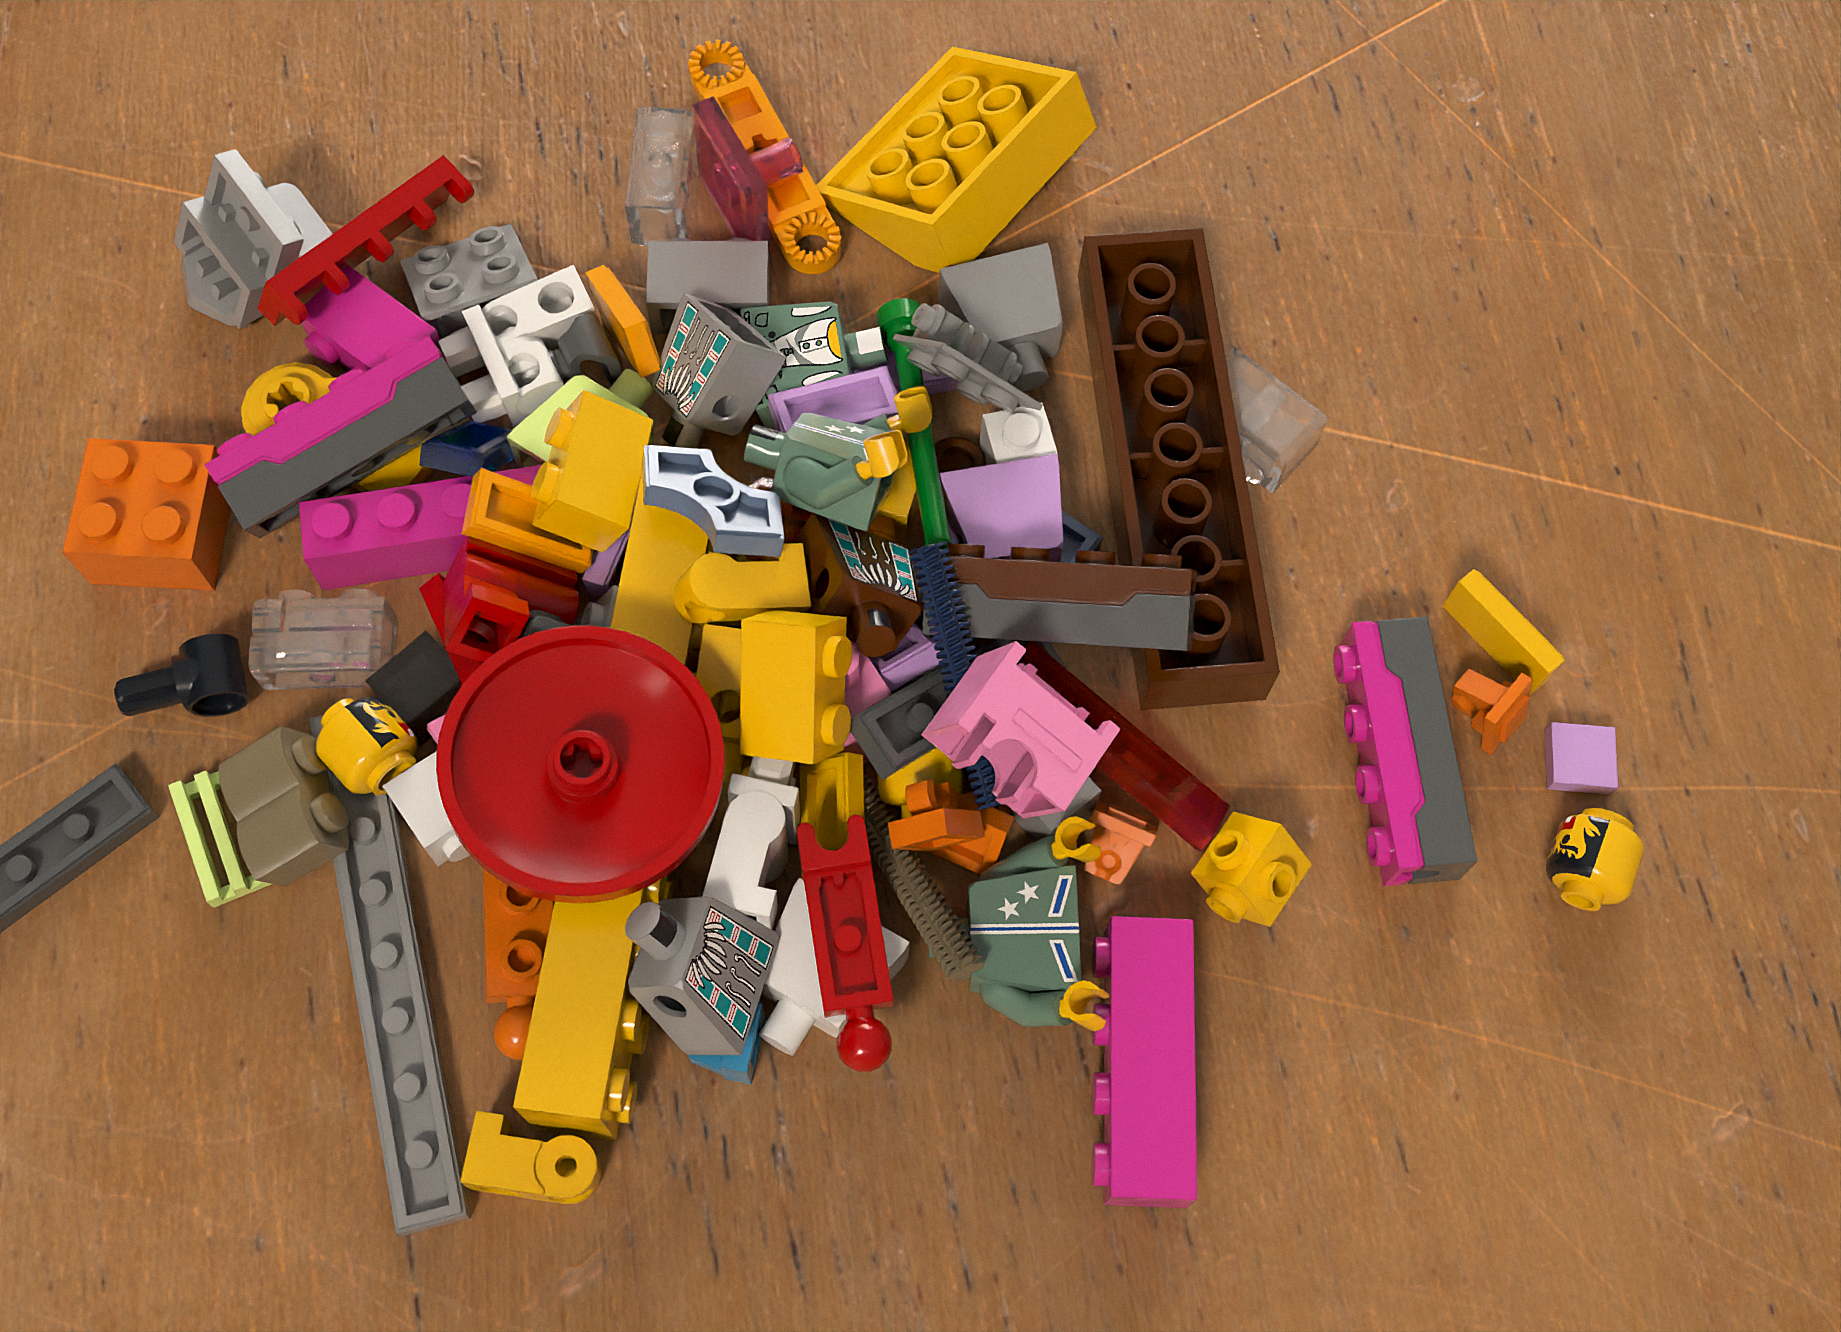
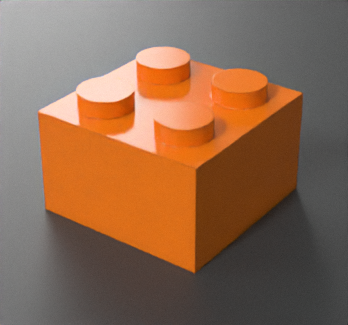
[62,438,231,591]

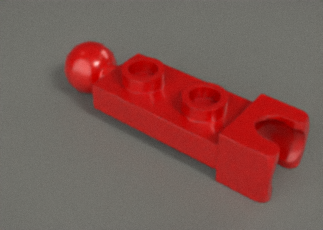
[796,814,894,1072]

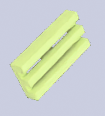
[168,770,272,908]

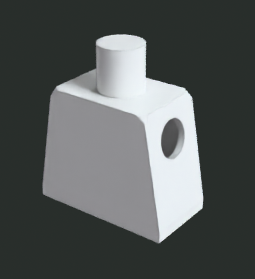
[759,878,910,1056]

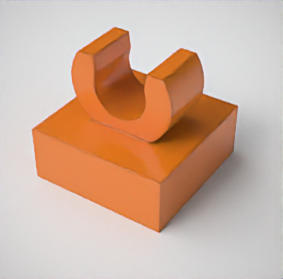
[888,780,985,851]
[930,791,1015,874]

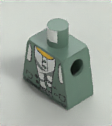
[740,301,888,430]

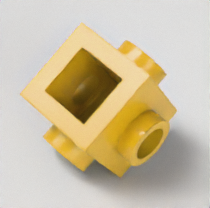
[1191,811,1312,927]

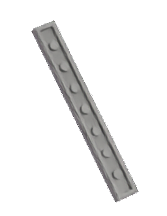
[309,715,471,1237]

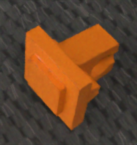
[1451,668,1533,755]
[1084,803,1158,885]

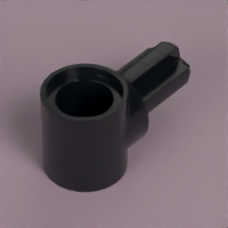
[114,634,249,717]

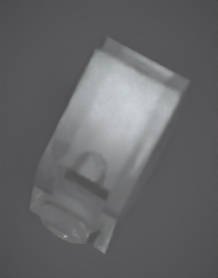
[1225,346,1329,494]

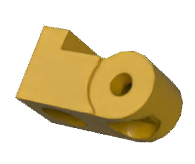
[673,543,811,626]
[460,1111,602,1204]

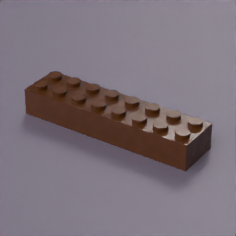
[1078,228,1280,710]

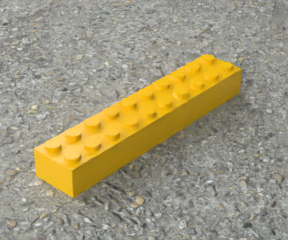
[513,474,735,1141]

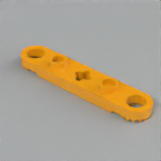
[688,39,841,275]

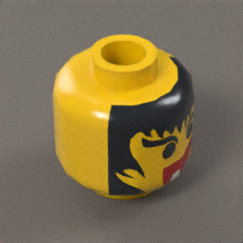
[316,697,418,795]
[1546,808,1644,911]

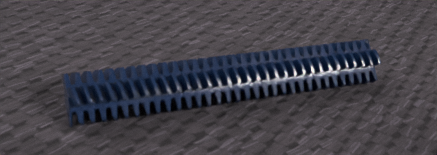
[908,541,1000,810]

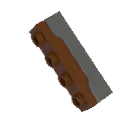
[922,543,1197,651]

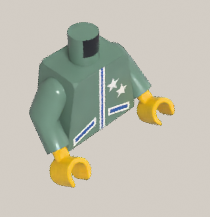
[744,386,932,531]
[928,816,1109,1031]

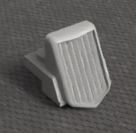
[174,149,333,330]

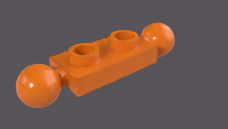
[482,869,553,1060]

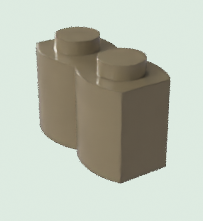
[219,726,349,886]

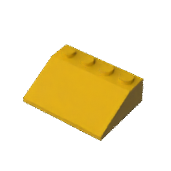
[816,46,1097,274]

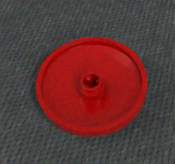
[436,625,725,903]

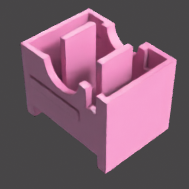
[921,641,1120,819]

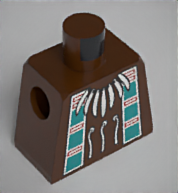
[793,513,925,657]

